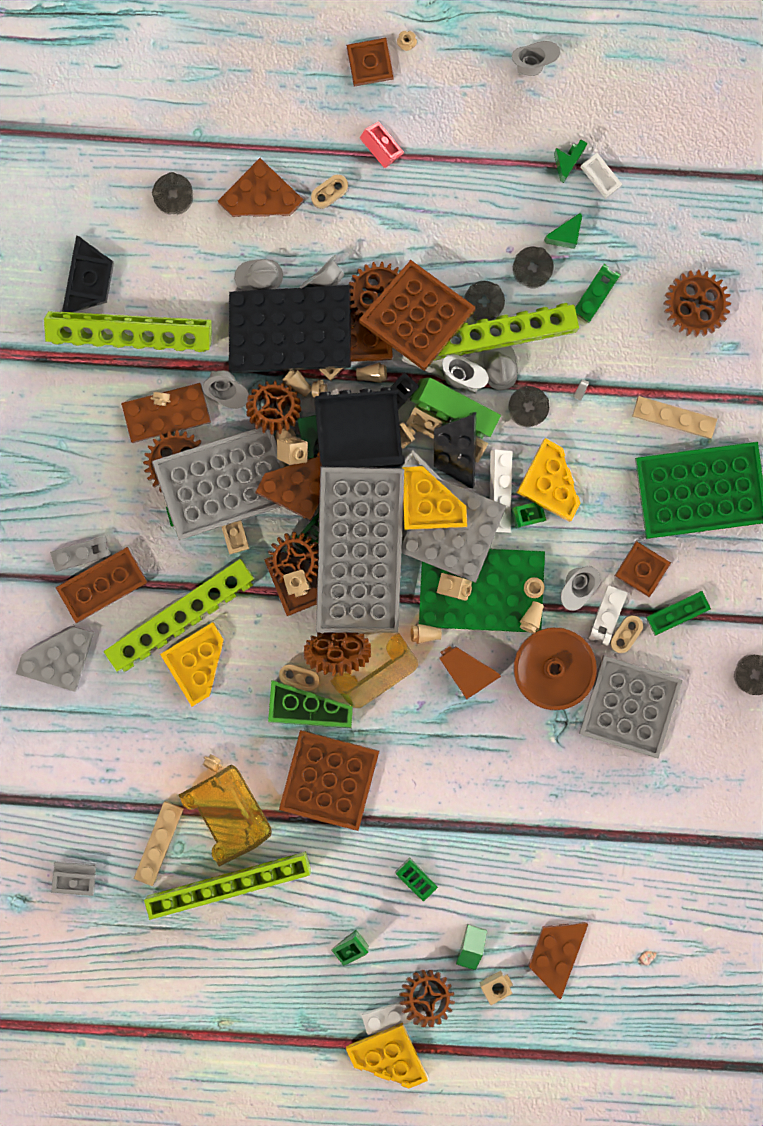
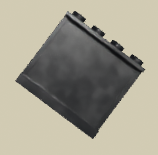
[314,387,405,468]

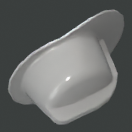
[512,41,560,76]
[299,255,344,288]
[234,259,283,291]
[483,346,518,390]
[442,354,489,389]
[203,370,249,409]
[561,566,601,610]

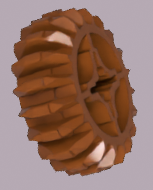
[246,380,301,435]
[267,532,319,586]
[399,970,455,1028]

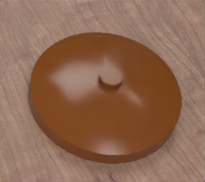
[513,627,597,710]

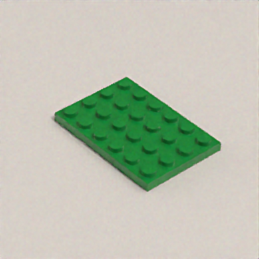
[635,442,763,539]
[419,549,545,632]

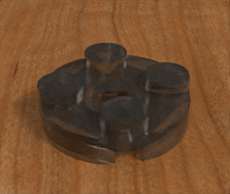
[152,172,193,215]
[512,246,554,289]
[464,281,505,321]
[508,386,549,428]
[734,654,763,695]

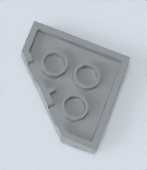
[16,627,94,692]

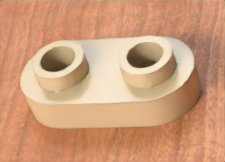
[311,175,348,209]
[610,615,643,653]
[279,664,320,691]

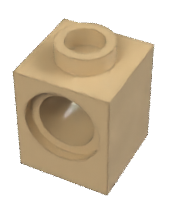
[277,437,308,465]
[479,970,513,1005]

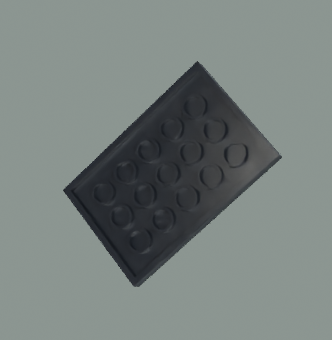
[229,285,351,373]

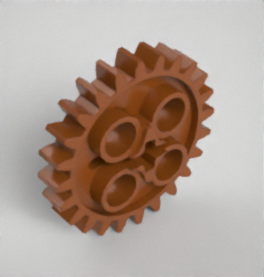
[348,262,399,318]
[663,270,731,337]
[143,430,202,493]
[304,632,371,676]

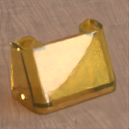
[330,632,418,708]
[178,765,272,867]

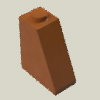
[439,646,501,699]

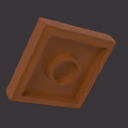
[346,38,394,87]
[614,541,671,597]

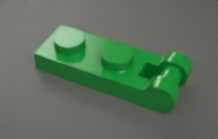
[575,264,621,323]

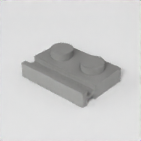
[51,861,96,896]

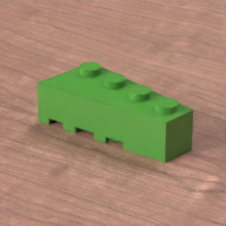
[409,378,501,439]
[268,680,353,729]

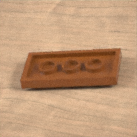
[121,383,211,443]
[56,547,148,623]

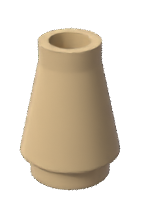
[356,363,387,383]
[282,370,312,397]
[520,601,544,634]
[411,624,442,644]

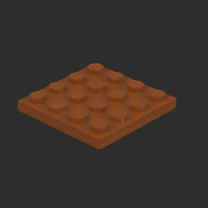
[359,259,476,371]
[279,730,379,831]

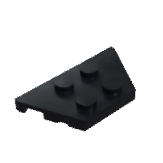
[62,235,114,312]
[434,412,476,488]

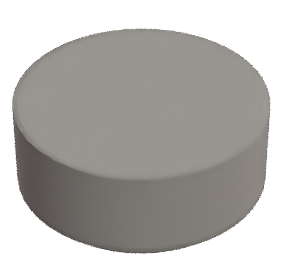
[574,379,589,401]

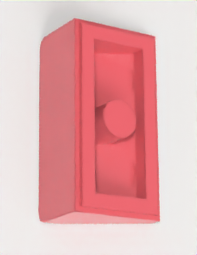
[360,121,404,168]

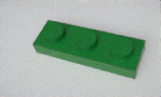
[646,591,711,636]

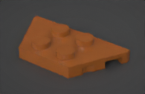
[528,922,588,999]

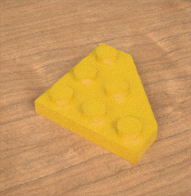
[516,438,580,522]
[402,466,467,530]
[160,622,224,707]
[346,1022,428,1089]

